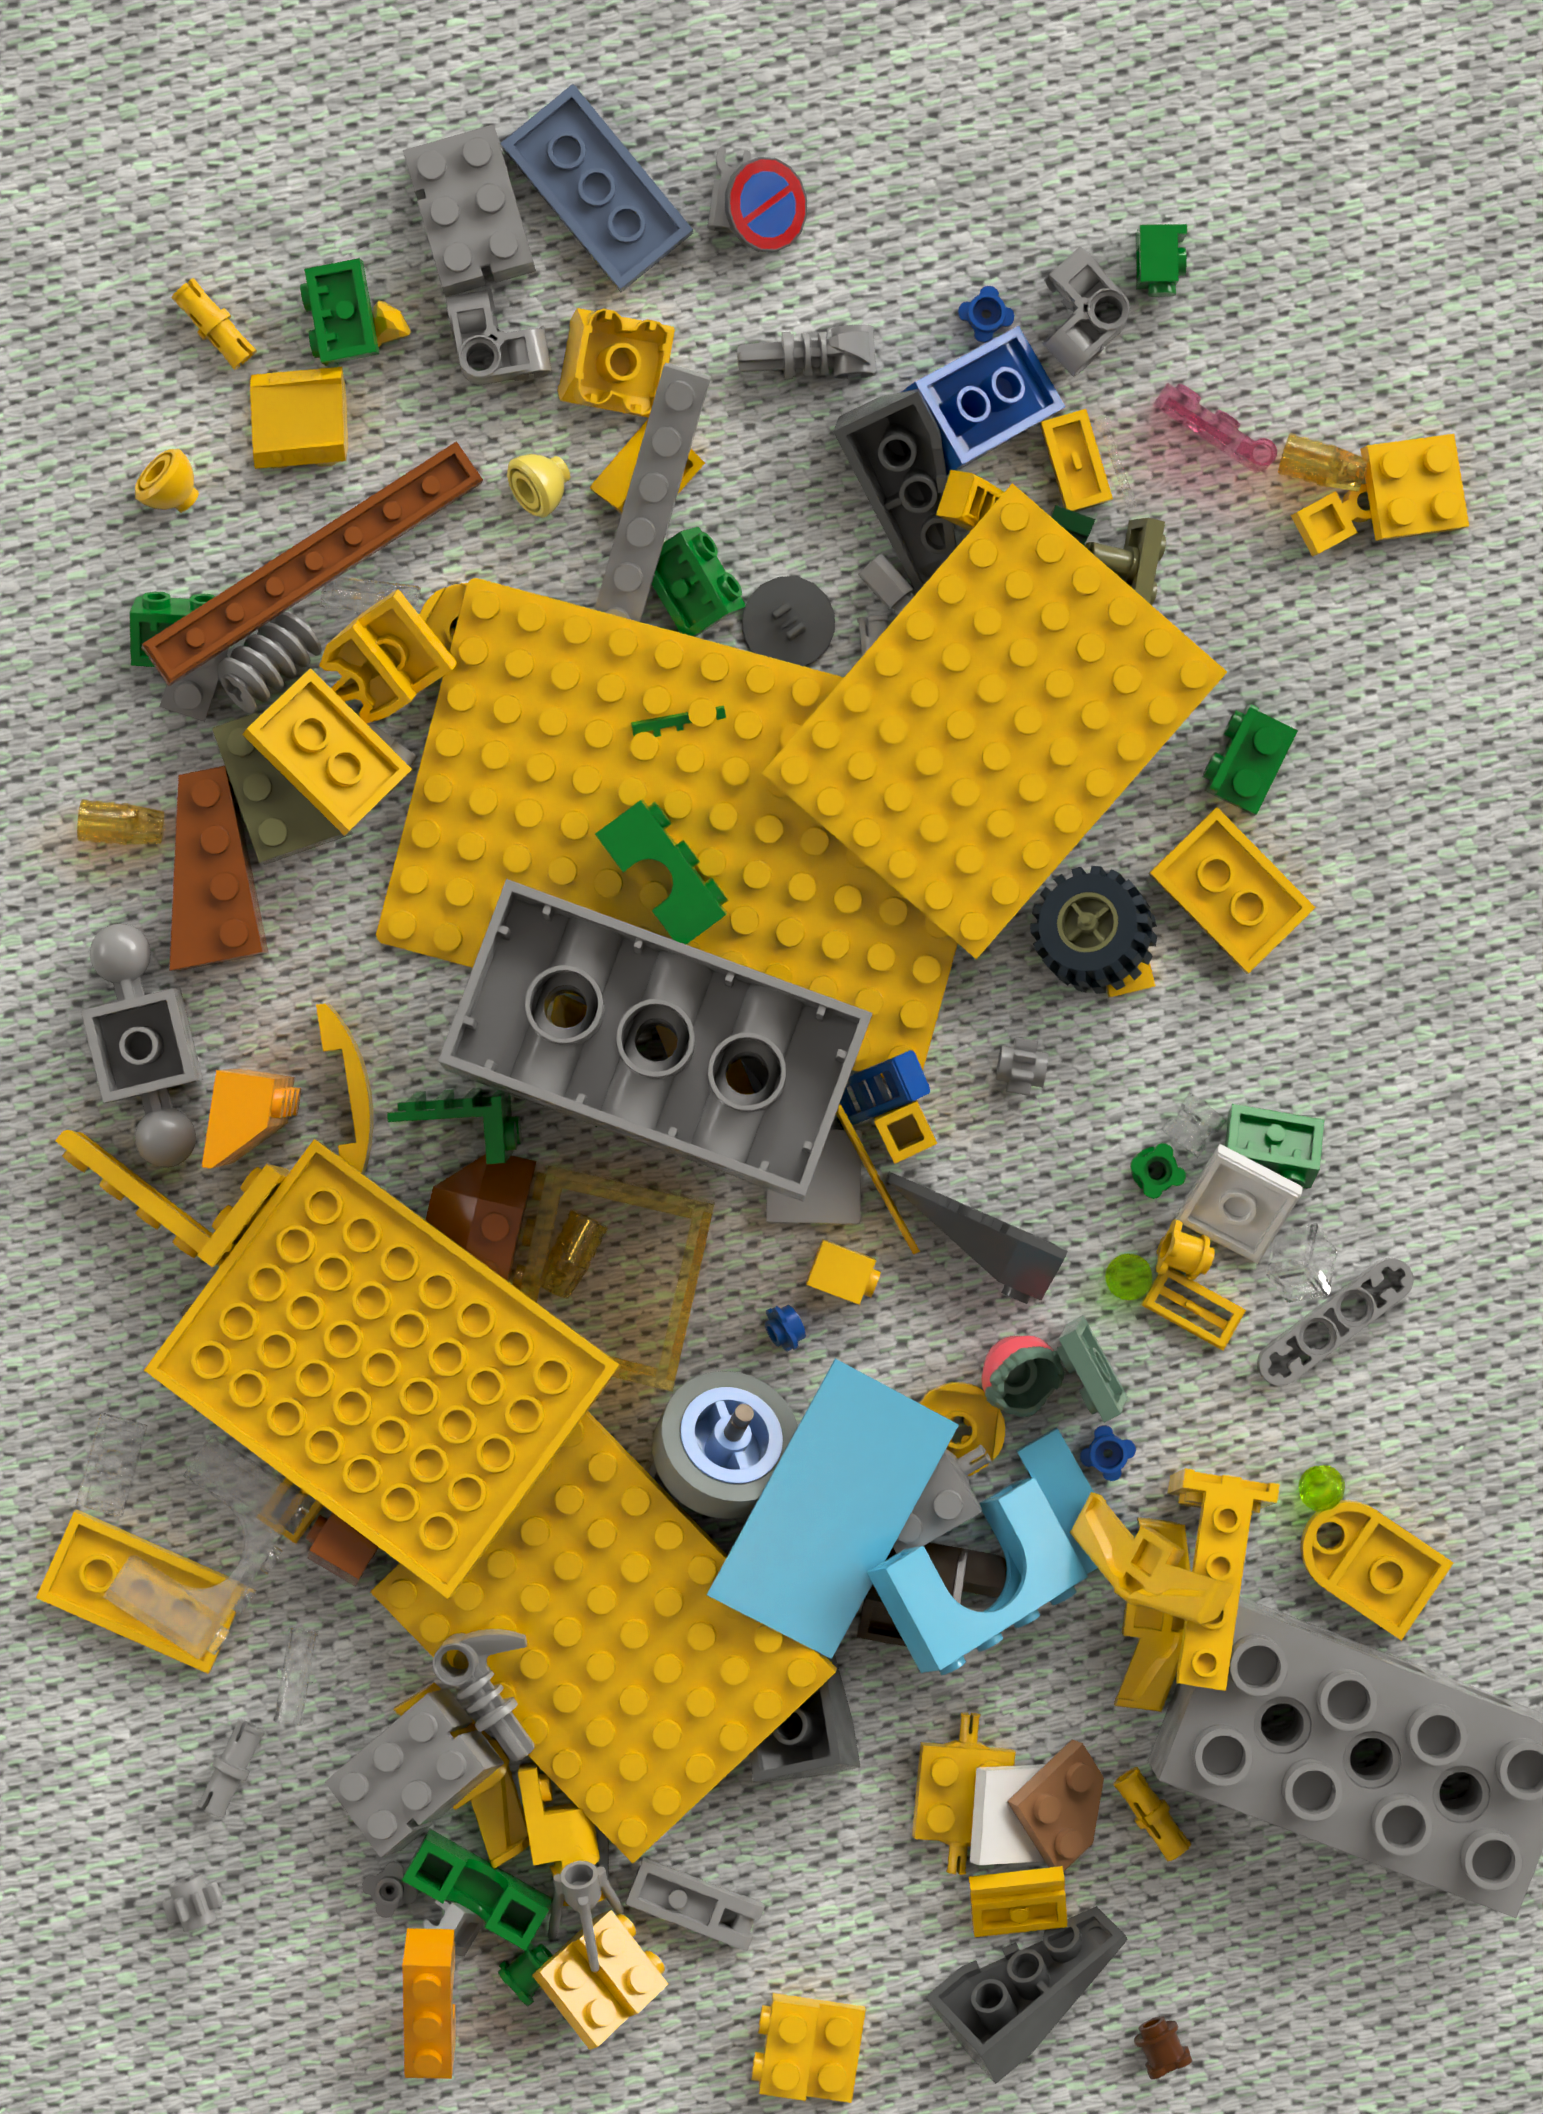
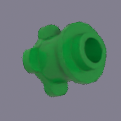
[1130,1143,1186,1199]
[498,1943,553,2006]

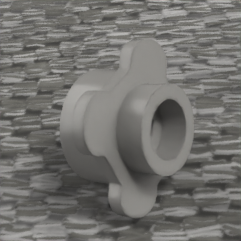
[362,1861,418,1918]

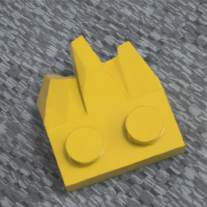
[319,589,457,724]

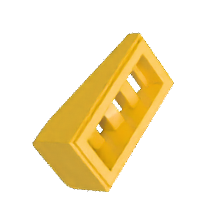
[936,470,1004,531]

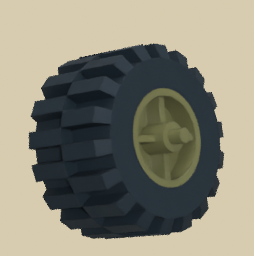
[1030,866,1157,994]

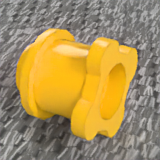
[1156,1219,1215,1280]

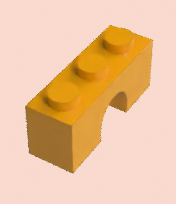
[402,1928,456,2079]

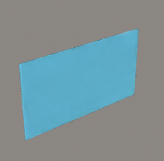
[706,1358,959,1659]

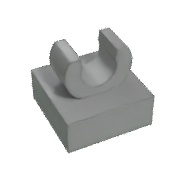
[423,1900,485,1957]

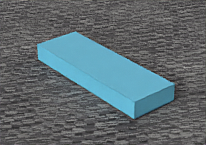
[1016,1427,1098,1574]

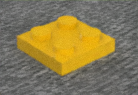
[1360,434,1469,541]

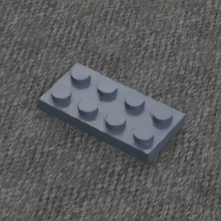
[500,84,693,293]

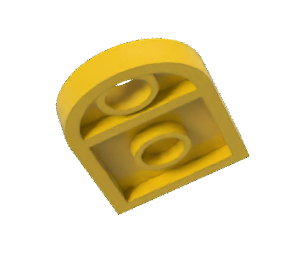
[1300,1500,1454,1641]

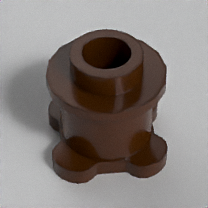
[1134,2016,1193,2079]

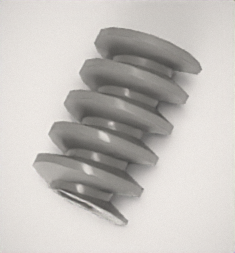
[217,612,322,714]

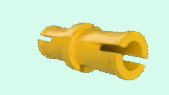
[171,278,257,370]
[1113,1767,1192,1862]

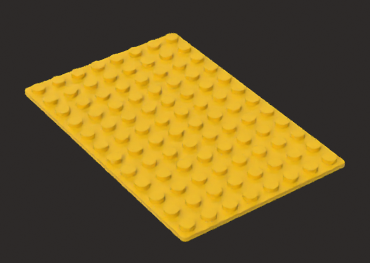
[376,578,958,1079]

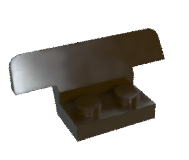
[857,1542,1007,1647]

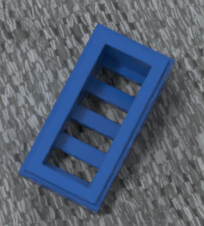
[836,1050,930,1129]

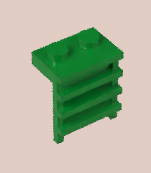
[387,1088,522,1164]

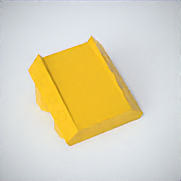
[557,308,675,418]
[250,367,348,469]

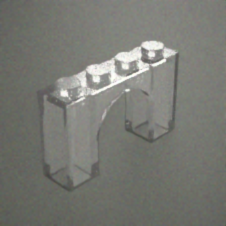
[103,1435,309,1659]

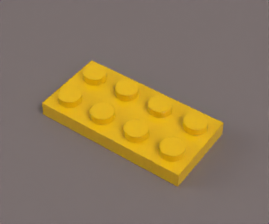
[36,1510,249,1674]

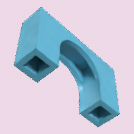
[867,1477,1088,1675]

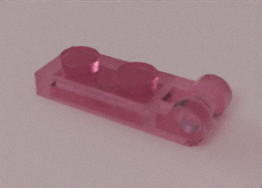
[1153,383,1277,472]

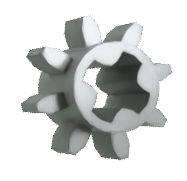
[996,1037,1048,1096]
[162,1873,224,1932]

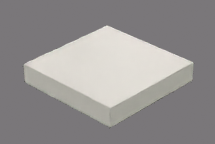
[1175,1143,1303,1264]
[970,1764,1046,1865]

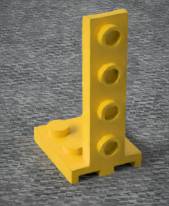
[55,1130,290,1267]
[1167,1468,1280,1691]

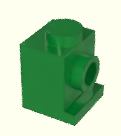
[1136,224,1187,298]

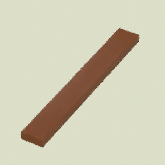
[142,441,483,686]

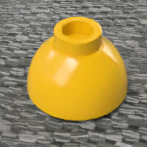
[135,449,199,513]

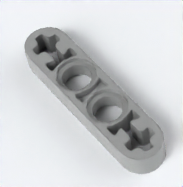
[1257,1258,1414,1386]

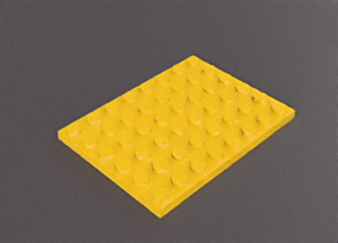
[762,483,1227,959]
[144,1139,621,1599]
[370,1411,837,1864]

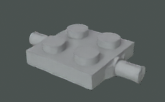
[893,1445,991,1553]

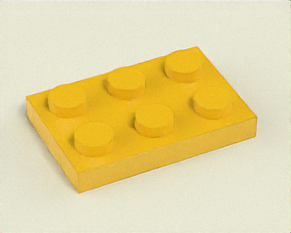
[242,668,412,836]
[1148,807,1316,974]

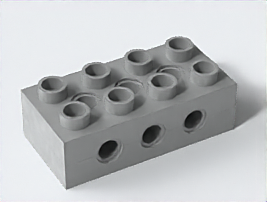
[438,879,872,1202]
[1147,1596,1543,1918]

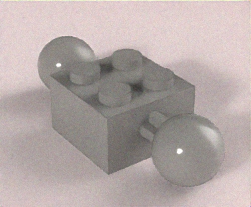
[81,923,203,1168]

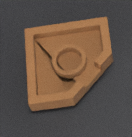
[1007,1739,1104,1872]

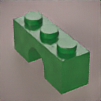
[595,799,729,944]
[402,1828,552,1951]

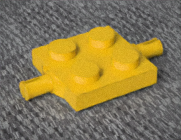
[912,1712,1016,1875]

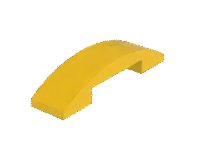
[316,1003,374,1174]

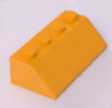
[202,1069,301,1169]

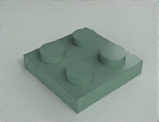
[1057,1315,1128,1423]

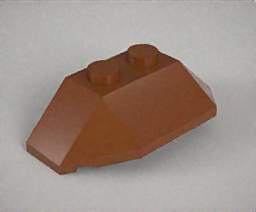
[426,1154,537,1282]

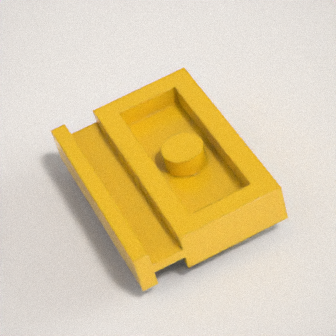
[969,1866,1068,1937]

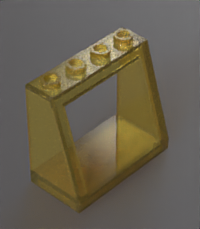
[512,1164,715,1391]

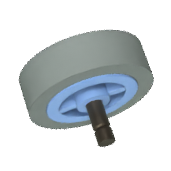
[652,1371,798,1519]

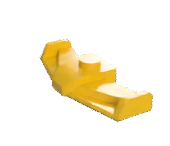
[1070,1492,1233,1625]
[1114,1517,1191,1712]
[393,1682,530,1869]

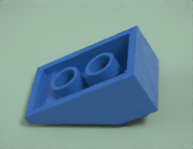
[901,325,1066,476]

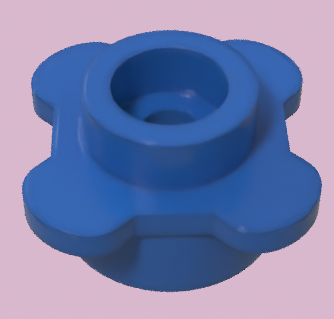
[958,286,1014,343]
[765,1305,806,1352]
[1080,1425,1136,1481]

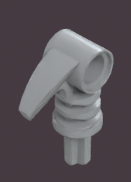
[737,325,876,380]
[432,1629,535,1762]

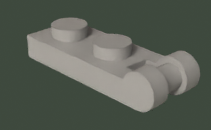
[625,1857,765,1950]

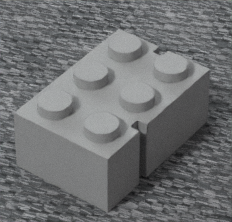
[403,124,536,297]
[325,1688,504,1858]

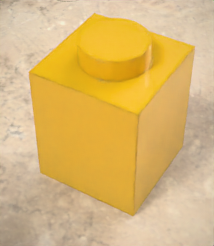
[873,1100,937,1164]
[806,1239,881,1305]

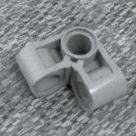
[1041,247,1130,377]
[445,289,552,385]

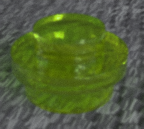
[1105,1253,1153,1301]
[1299,1465,1345,1512]

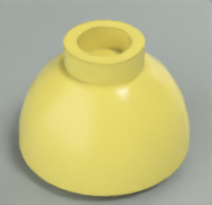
[507,454,570,518]

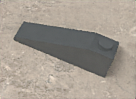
[833,389,957,593]
[886,1171,1068,1304]
[749,1654,860,1783]
[925,1906,1128,2084]

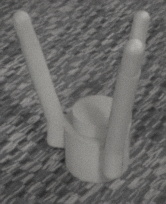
[548,1861,624,1972]

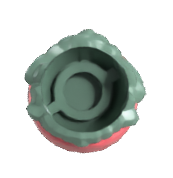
[982,1336,1065,1417]

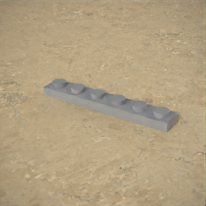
[594,363,712,622]

